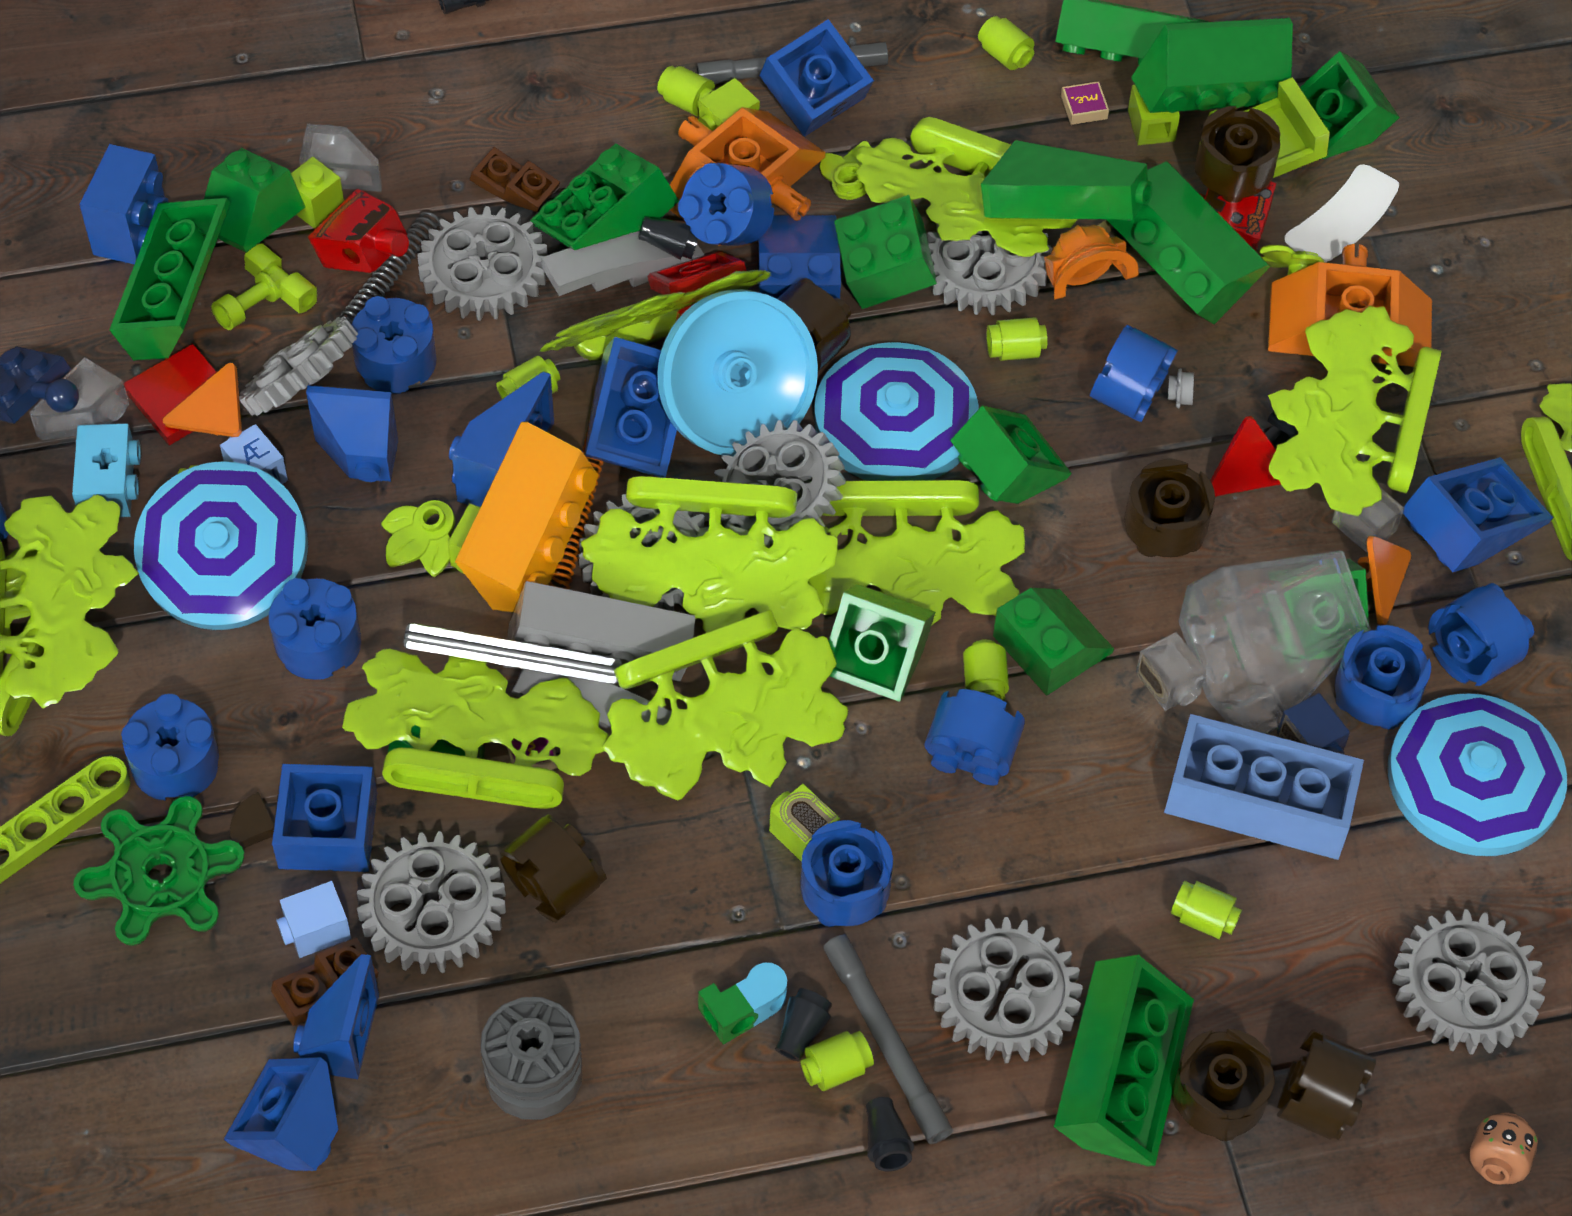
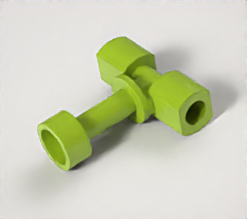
[211,244,317,330]

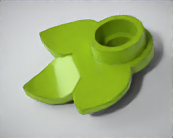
[820,141,872,200]
[1259,245,1325,275]
[381,500,455,577]

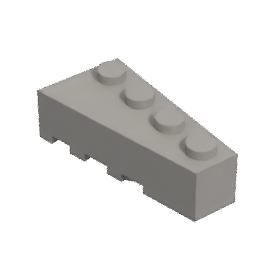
[503,581,695,681]

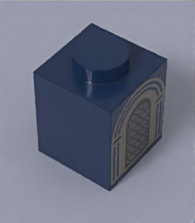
[1277,693,1350,754]

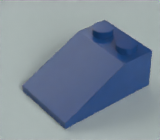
[758,215,841,299]
[584,337,677,478]
[449,372,554,507]
[1401,457,1553,572]

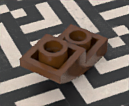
[470,147,560,212]
[271,937,379,1026]

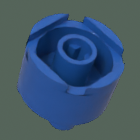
[678,163,774,246]
[352,296,437,393]
[1090,325,1178,422]
[269,578,361,680]
[1428,583,1534,686]
[1335,625,1431,730]
[925,689,1025,786]
[121,694,219,801]
[800,820,893,927]

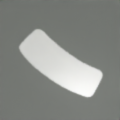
[1284,164,1399,263]

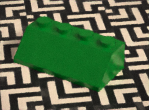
[1055,0,1212,65]
[1131,18,1293,113]
[1107,161,1271,325]
[109,198,230,361]
[1054,954,1194,1166]

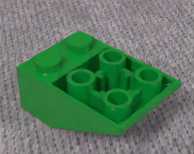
[530,143,679,251]

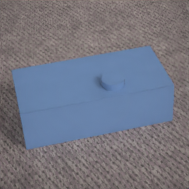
[1164,714,1364,860]

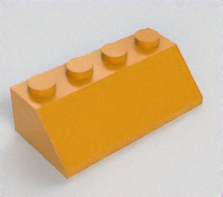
[455,422,599,612]

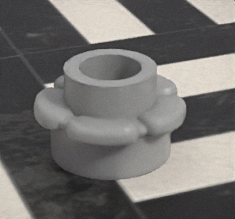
[1168,369,1194,409]

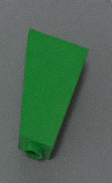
[981,140,1152,220]

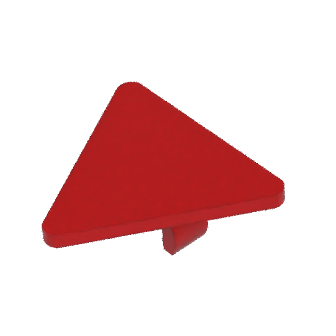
[1210,416,1281,497]

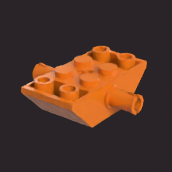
[670,107,825,247]
[1268,244,1432,367]

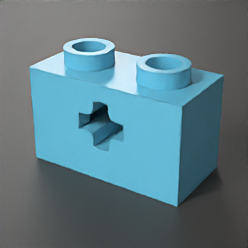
[72,424,141,517]

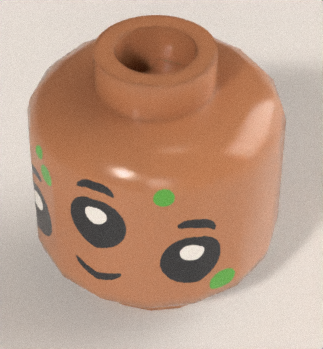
[1470,1113,1538,1185]

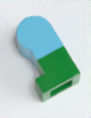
[698,963,787,1045]

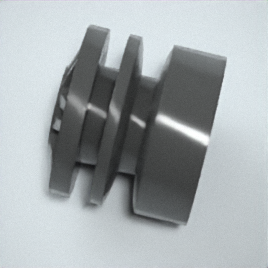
[481,997,583,1120]

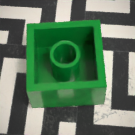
[834,195,937,309]

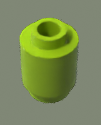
[978,16,1034,70]
[657,66,715,116]
[986,317,1047,361]
[496,355,561,399]
[963,640,1009,701]
[1171,880,1242,940]
[801,1031,874,1091]

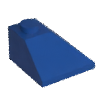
[306,385,398,482]
[293,954,379,1079]
[224,1057,338,1171]

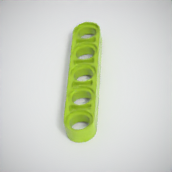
[0,756,130,884]

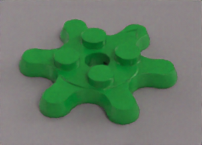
[73,796,245,946]

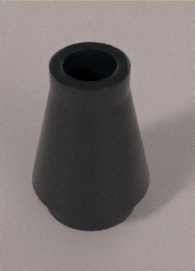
[638,216,698,260]
[775,988,832,1062]
[865,1097,914,1172]

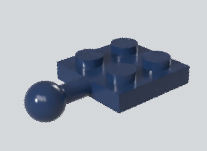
[0,346,79,424]

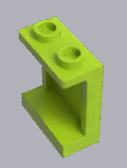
[1209,77,1330,178]

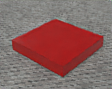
[647,251,747,295]
[123,344,217,446]

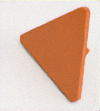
[163,363,242,437]
[1358,536,1411,625]

